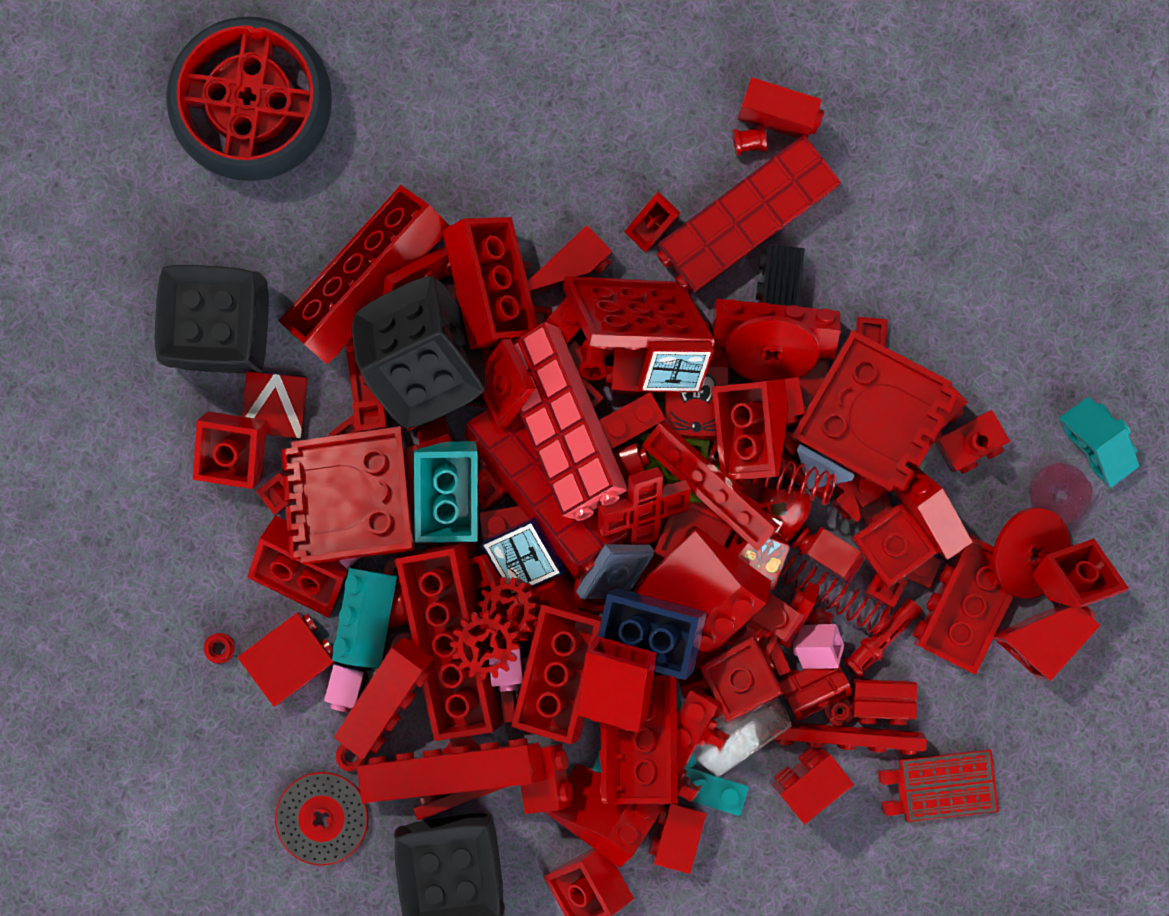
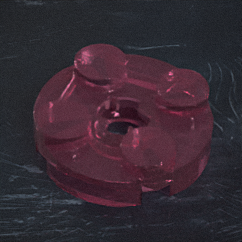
[1029,463,1092,524]

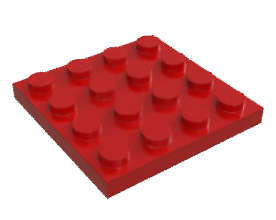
[563,276,714,350]

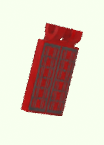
[878,749,999,822]

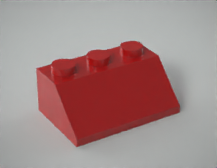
[247,515,356,618]

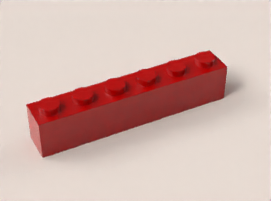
[357,738,544,804]

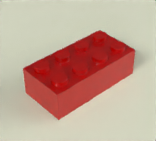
[442,217,538,349]

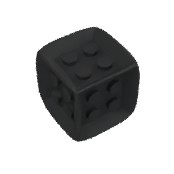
[154,265,269,373]
[352,276,486,428]
[394,813,505,916]

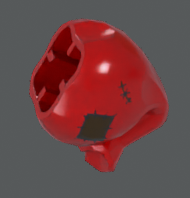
[758,484,811,543]

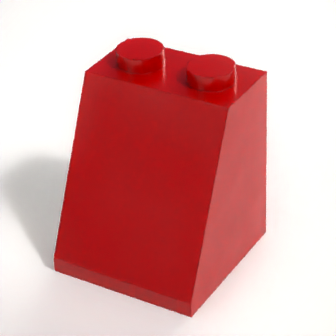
[993,604,1101,681]

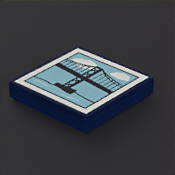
[481,517,565,596]

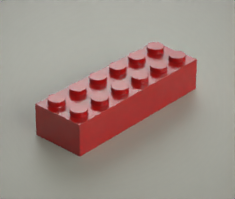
[278,185,450,365]
[395,542,503,741]

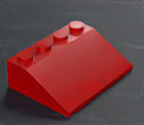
[631,527,771,670]

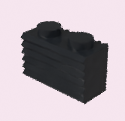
[755,244,805,306]

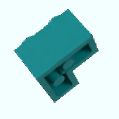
[1059,397,1140,488]

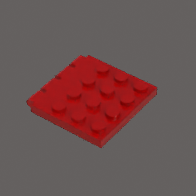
[791,330,960,492]
[281,426,414,565]

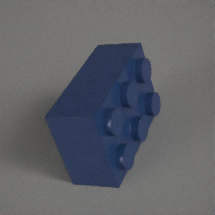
[598,588,707,680]

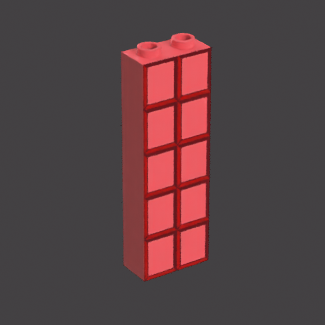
[513,322,628,521]

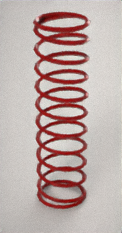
[708,440,836,505]
[779,553,890,636]

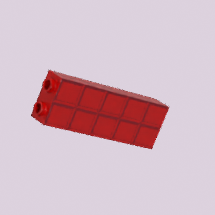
[656,135,841,296]
[464,409,628,577]

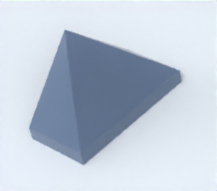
[797,443,855,489]

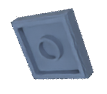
[576,544,655,599]

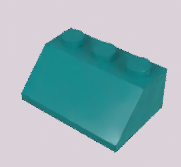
[414,441,477,543]
[332,568,397,669]

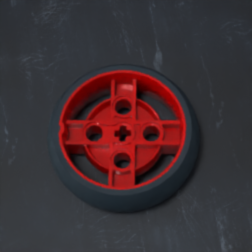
[166,16,332,181]

